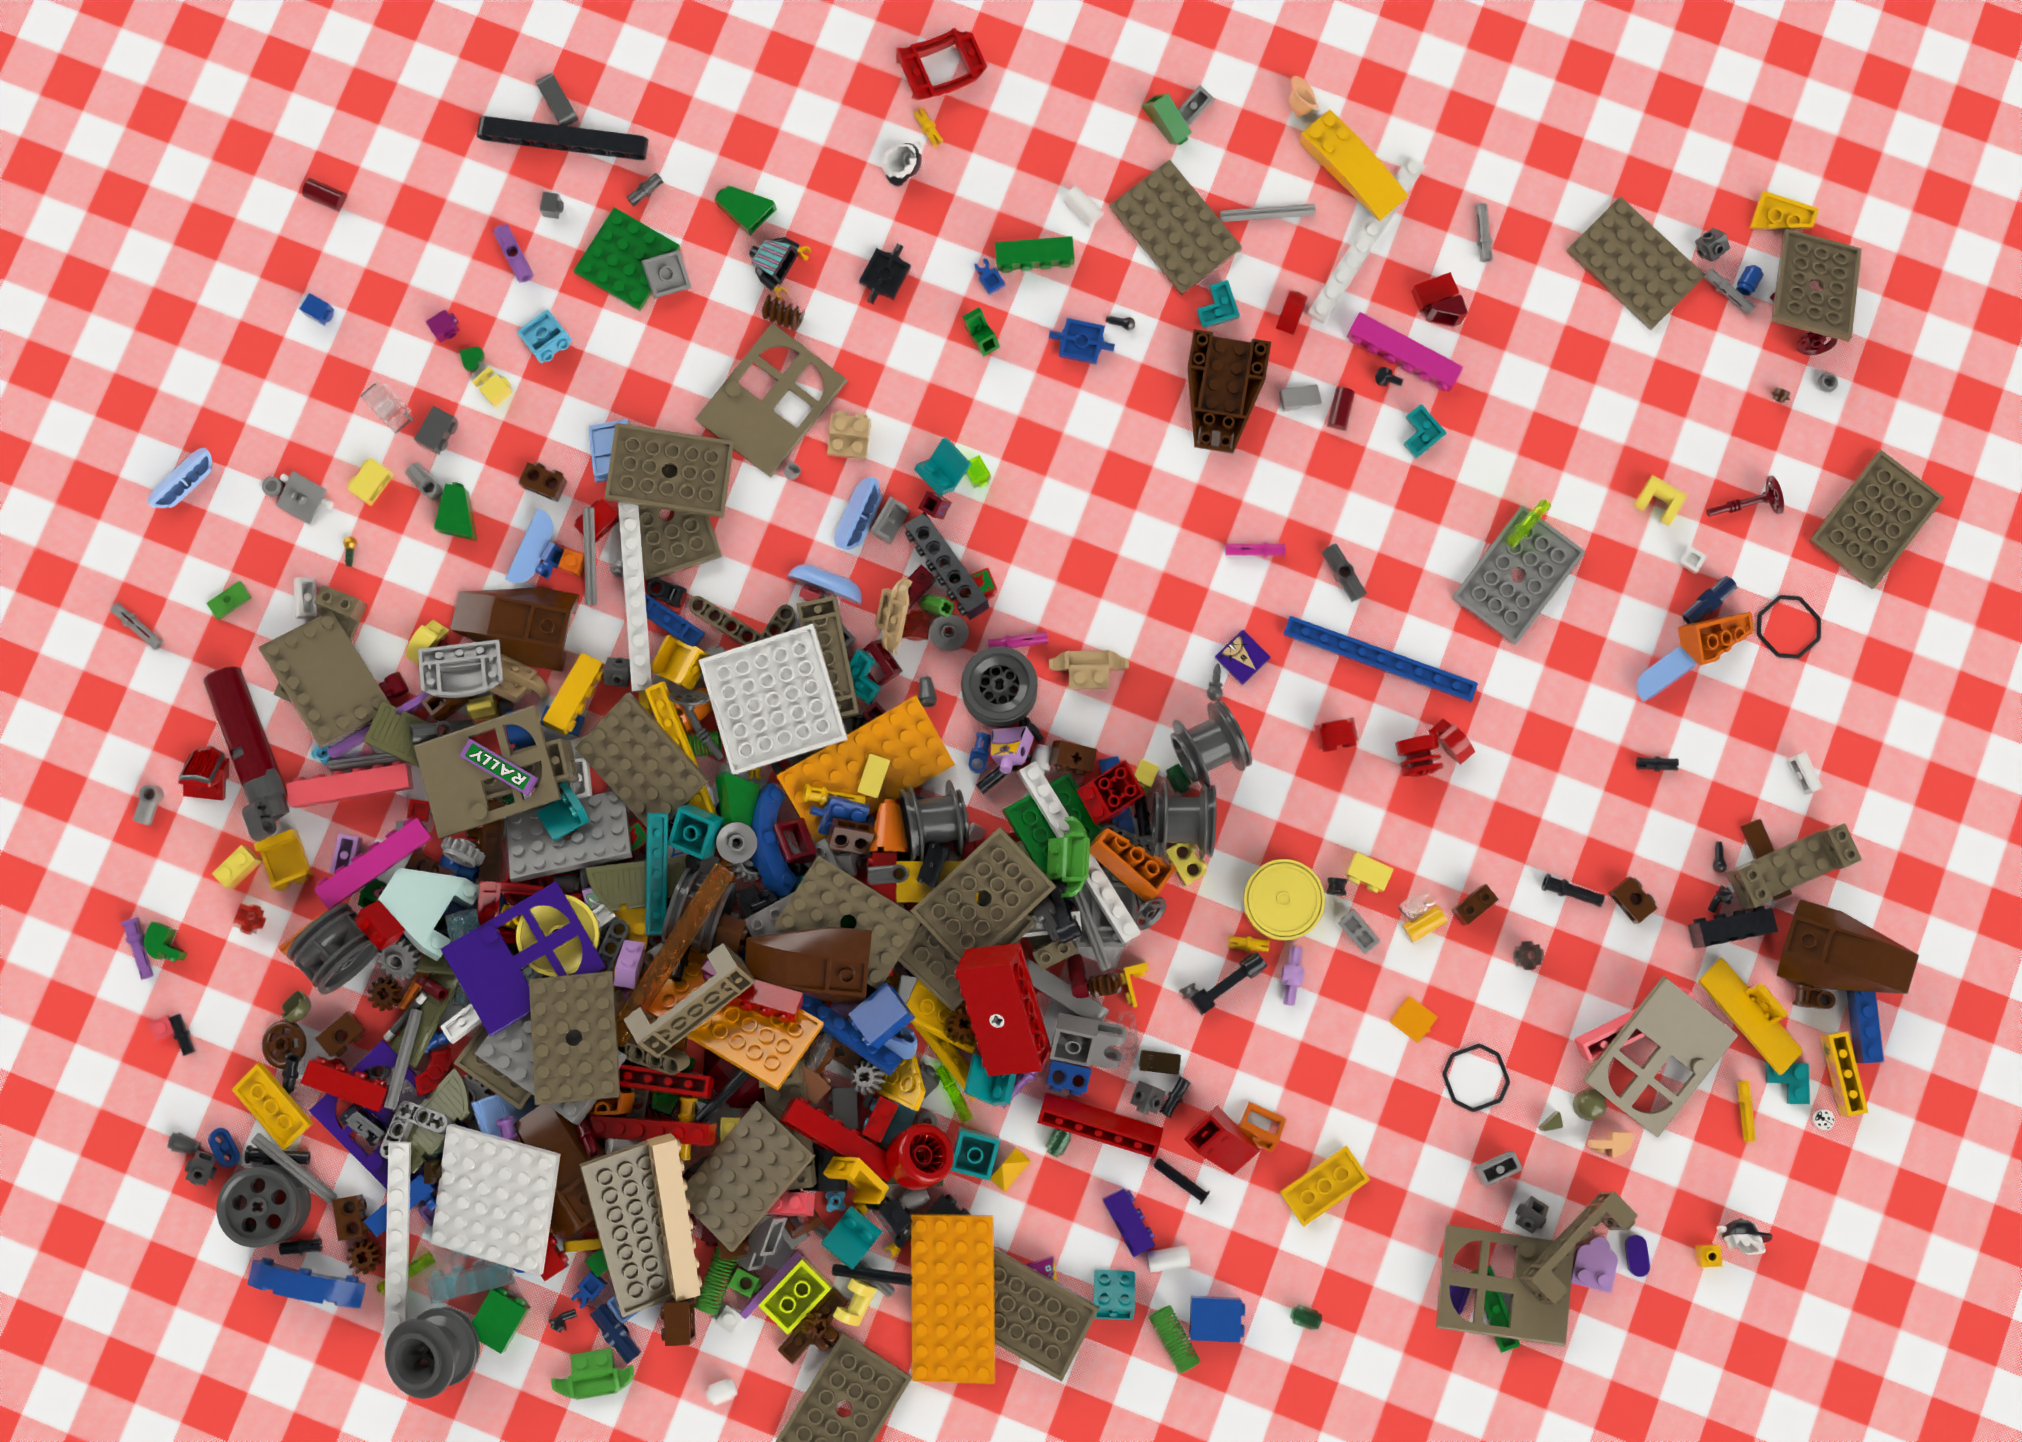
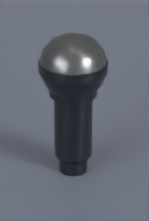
[1106,316,1135,331]
[1712,842,1727,873]

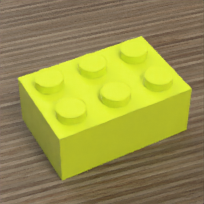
[758,1257,833,1335]

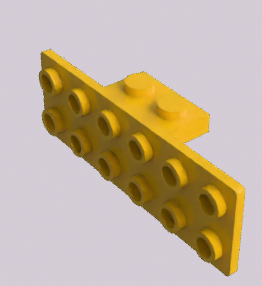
[1698,958,1803,1075]

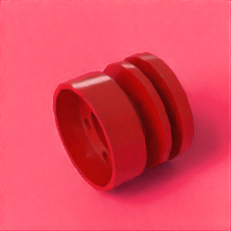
[1395,734,1443,777]

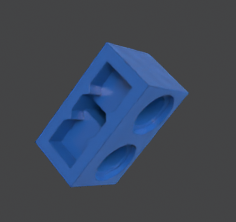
[1046,1060,1092,1096]

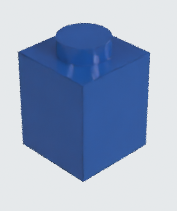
[299,293,335,326]

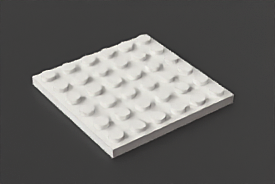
[699,624,848,775]
[430,1124,561,1275]

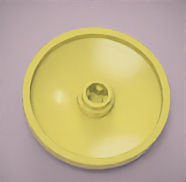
[516,895,600,977]

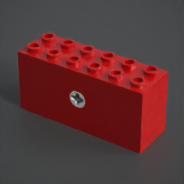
[955,943,1051,1076]

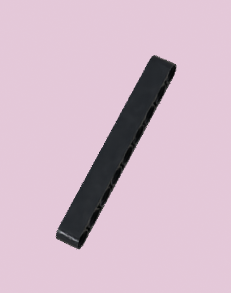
[477,116,649,160]

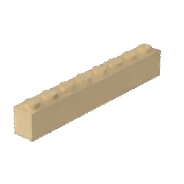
[647,1133,702,1302]

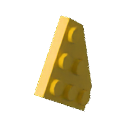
[876,1055,926,1111]

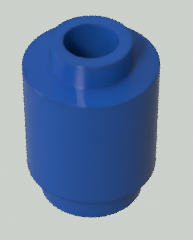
[1736,265,1764,296]

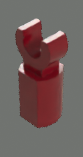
[416,975,448,1001]

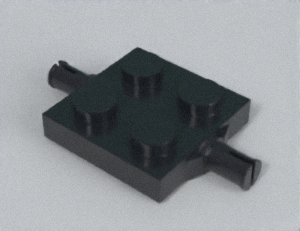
[859,243,911,305]

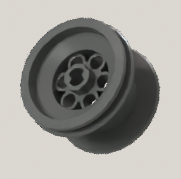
[961,646,1038,728]
[1170,700,1252,789]
[899,780,969,861]
[1152,781,1216,859]
[385,1307,480,1399]

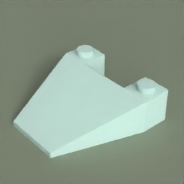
[378,867,479,961]

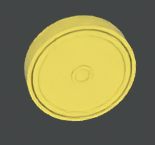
[1242,859,1325,941]

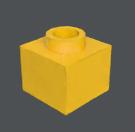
[1695,1244,1723,1268]

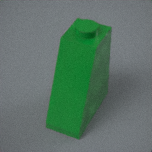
[1141,93,1192,145]
[715,185,777,236]
[433,482,477,541]
[715,772,760,827]

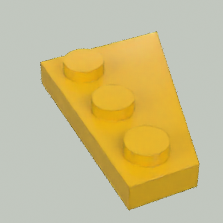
[1749,191,1819,229]

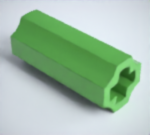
[919,594,954,617]

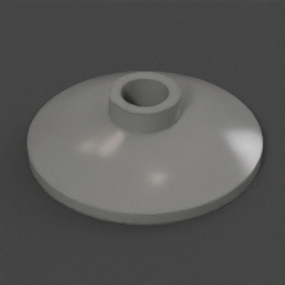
[929,614,969,651]
[716,822,757,863]

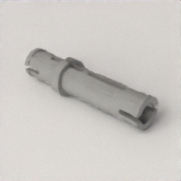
[1475,203,1493,263]
[1704,268,1756,316]
[110,602,164,650]

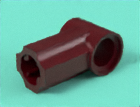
[378,672,409,699]

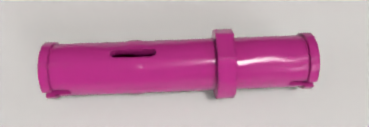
[1225,542,1286,557]
[988,631,1048,648]

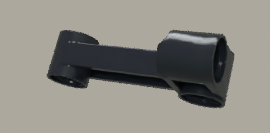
[1048,879,1082,944]
[1190,952,1267,1015]

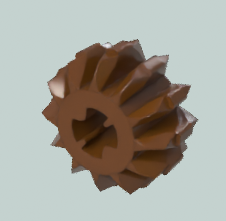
[1088,973,1122,997]
[367,977,403,1011]
[943,1009,975,1044]
[346,1239,383,1275]

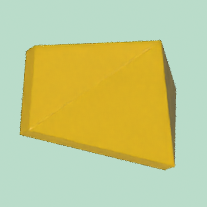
[990,1148,1031,1192]

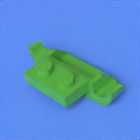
[1047,816,1090,898]
[551,1348,634,1400]

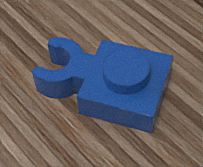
[974,258,1005,295]
[535,542,564,579]
[571,1271,608,1309]

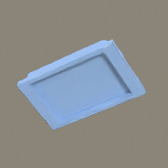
[589,419,629,483]
[471,1094,539,1137]

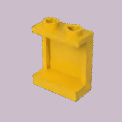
[650,635,710,690]
[254,829,313,892]
[823,1156,889,1204]

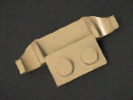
[875,578,912,654]
[1049,650,1129,690]
[489,654,548,703]

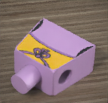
[991,726,1034,774]

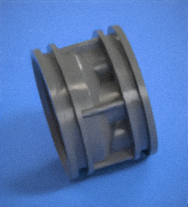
[662,867,738,955]
[287,903,379,995]
[216,1164,311,1248]

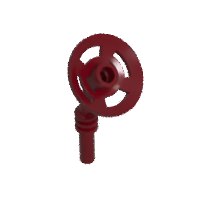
[1770,292,1838,355]
[1706,476,1784,517]

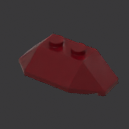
[703,1049,765,1108]

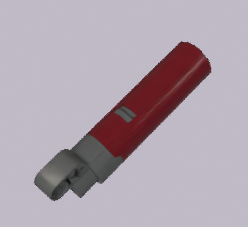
[203,666,290,842]

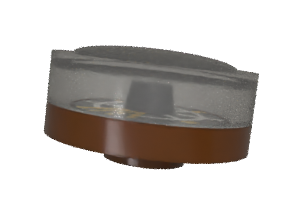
[804,1030,838,1074]

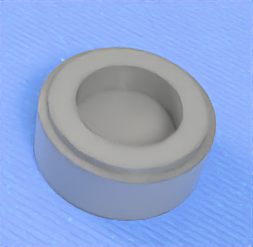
[262,477,284,497]

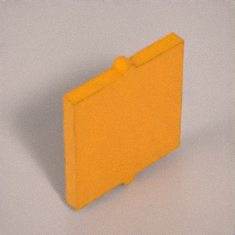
[1390,995,1438,1044]

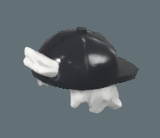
[882,141,924,187]
[1717,1218,1772,1255]

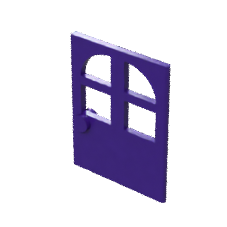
[441,881,607,1037]
[309,1040,471,1190]

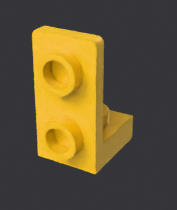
[1120,962,1149,1008]

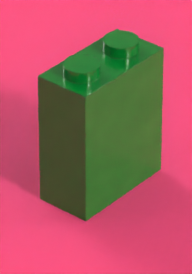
[472,1286,531,1354]

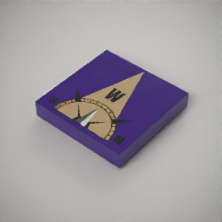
[1214,630,1271,685]

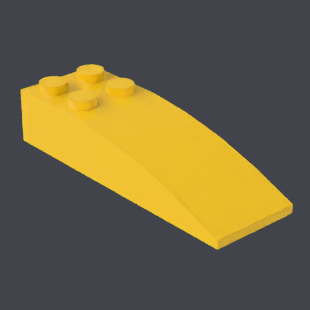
[1300,109,1409,222]

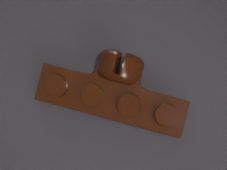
[466,800,506,882]
[778,1287,849,1364]

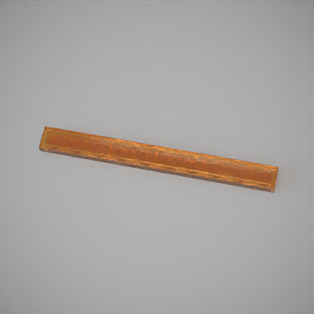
[616,863,734,1047]

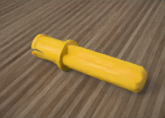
[1737,1080,1756,1142]

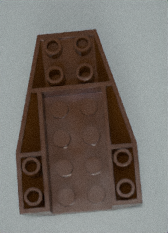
[1187,329,1271,454]
[450,587,580,672]
[1776,899,1919,994]
[745,927,872,1004]
[514,1104,606,1238]

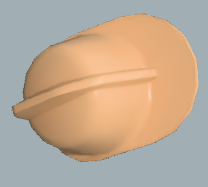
[1288,76,1319,117]

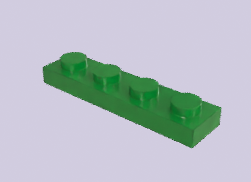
[1470,1265,1521,1353]

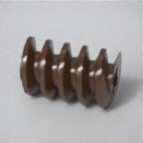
[762,294,805,331]

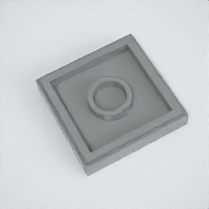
[641,250,691,299]

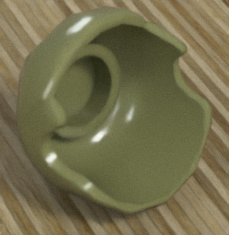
[281,991,311,1023]
[1573,1088,1607,1121]

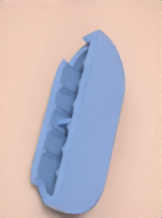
[147,448,212,508]
[834,477,882,550]
[505,508,553,583]
[787,564,862,605]
[1636,646,1697,703]
[847,1017,918,1059]

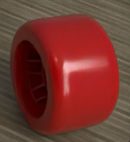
[886,1123,954,1190]

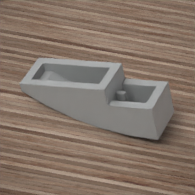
[737,1216,787,1271]

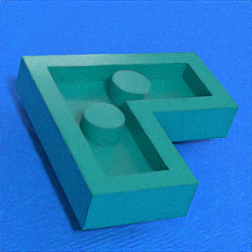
[1196,280,1240,329]
[1403,404,1447,459]
[849,649,881,705]
[1766,1062,1810,1104]

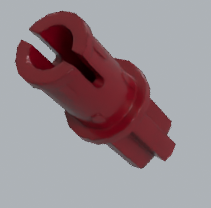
[575,1118,599,1157]

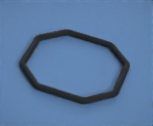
[1757,595,1821,659]
[1443,1044,1510,1112]

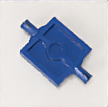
[1049,318,1115,365]
[809,795,875,841]

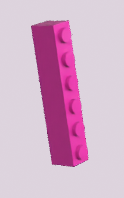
[1346,312,1463,392]
[314,817,433,910]

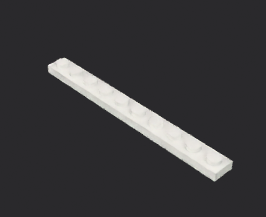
[1307,155,1426,324]
[618,502,652,692]
[1017,761,1141,945]
[440,904,619,1044]
[384,1141,411,1350]

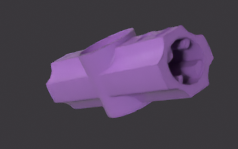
[493,224,534,283]

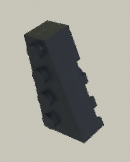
[1688,905,1778,949]

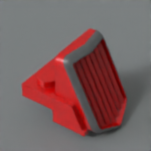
[178,746,229,801]

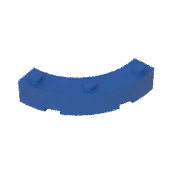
[750,782,798,898]
[247,1257,366,1308]

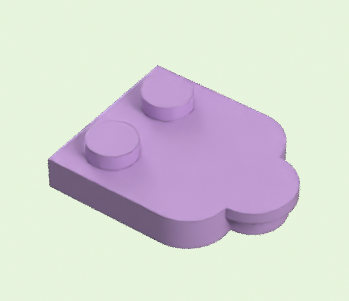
[1571,1237,1618,1293]

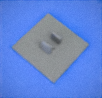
[276,471,327,524]

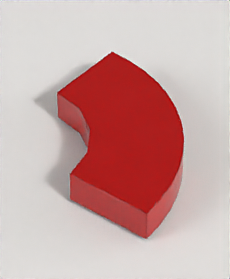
[413,1048,452,1097]

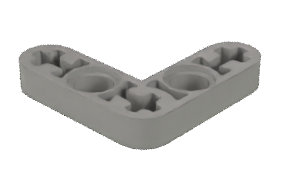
[380,1101,452,1159]

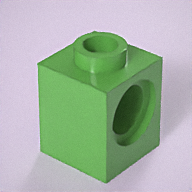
[728,1266,762,1298]

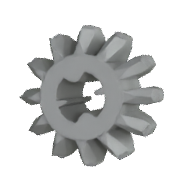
[851,1061,886,1095]

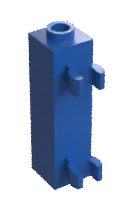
[364,1172,438,1237]

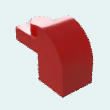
[1275,290,1308,335]
[1429,719,1475,765]

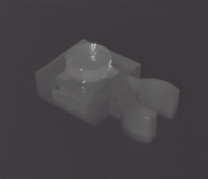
[1398,889,1436,922]

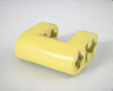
[1634,475,1687,526]
[833,1278,877,1326]

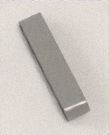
[1025,957,1110,1022]

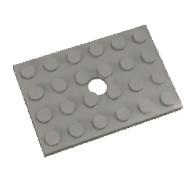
[1451,505,1586,646]
[506,791,632,883]

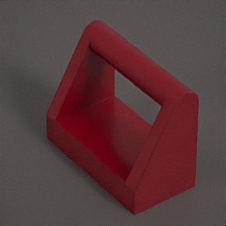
[1426,294,1468,327]
[862,639,903,687]
[773,818,817,863]

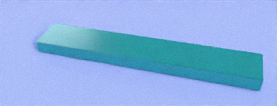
[645,813,668,936]

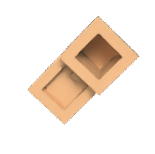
[1587,1131,1633,1157]

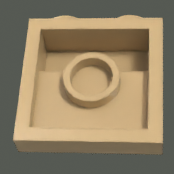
[827,411,871,460]

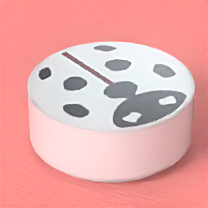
[1812,1109,1835,1130]

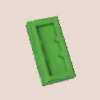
[206,581,252,620]

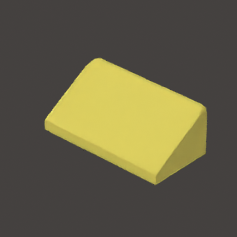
[857,753,890,799]

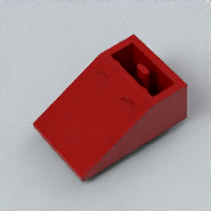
[1076,759,1145,825]
[1184,1105,1261,1175]

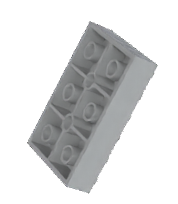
[475,1013,628,1126]

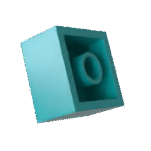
[668,804,724,860]
[951,1126,1000,1181]

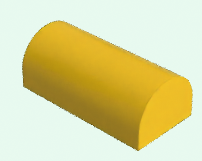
[1402,905,1448,943]

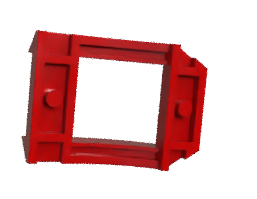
[896,28,987,100]
[475,881,545,943]

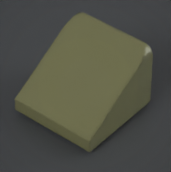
[1538,1111,1563,1131]

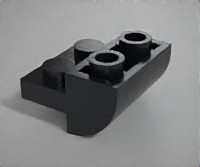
[803,1149,848,1192]

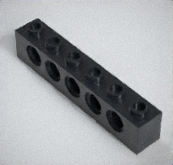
[905,512,990,620]

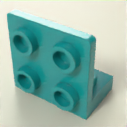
[914,437,971,497]
[536,781,589,841]
[964,1054,1016,1106]
[821,1206,883,1270]
[1093,1269,1135,1320]

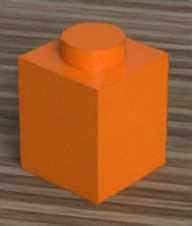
[558,548,585,578]

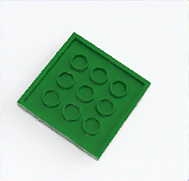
[573,207,681,311]
[1002,772,1102,875]

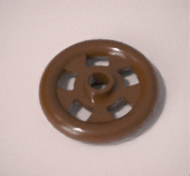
[262,1020,307,1069]

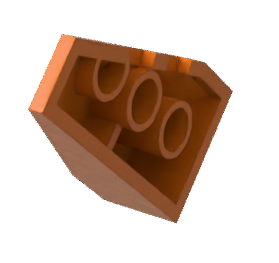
[1678,611,1754,665]

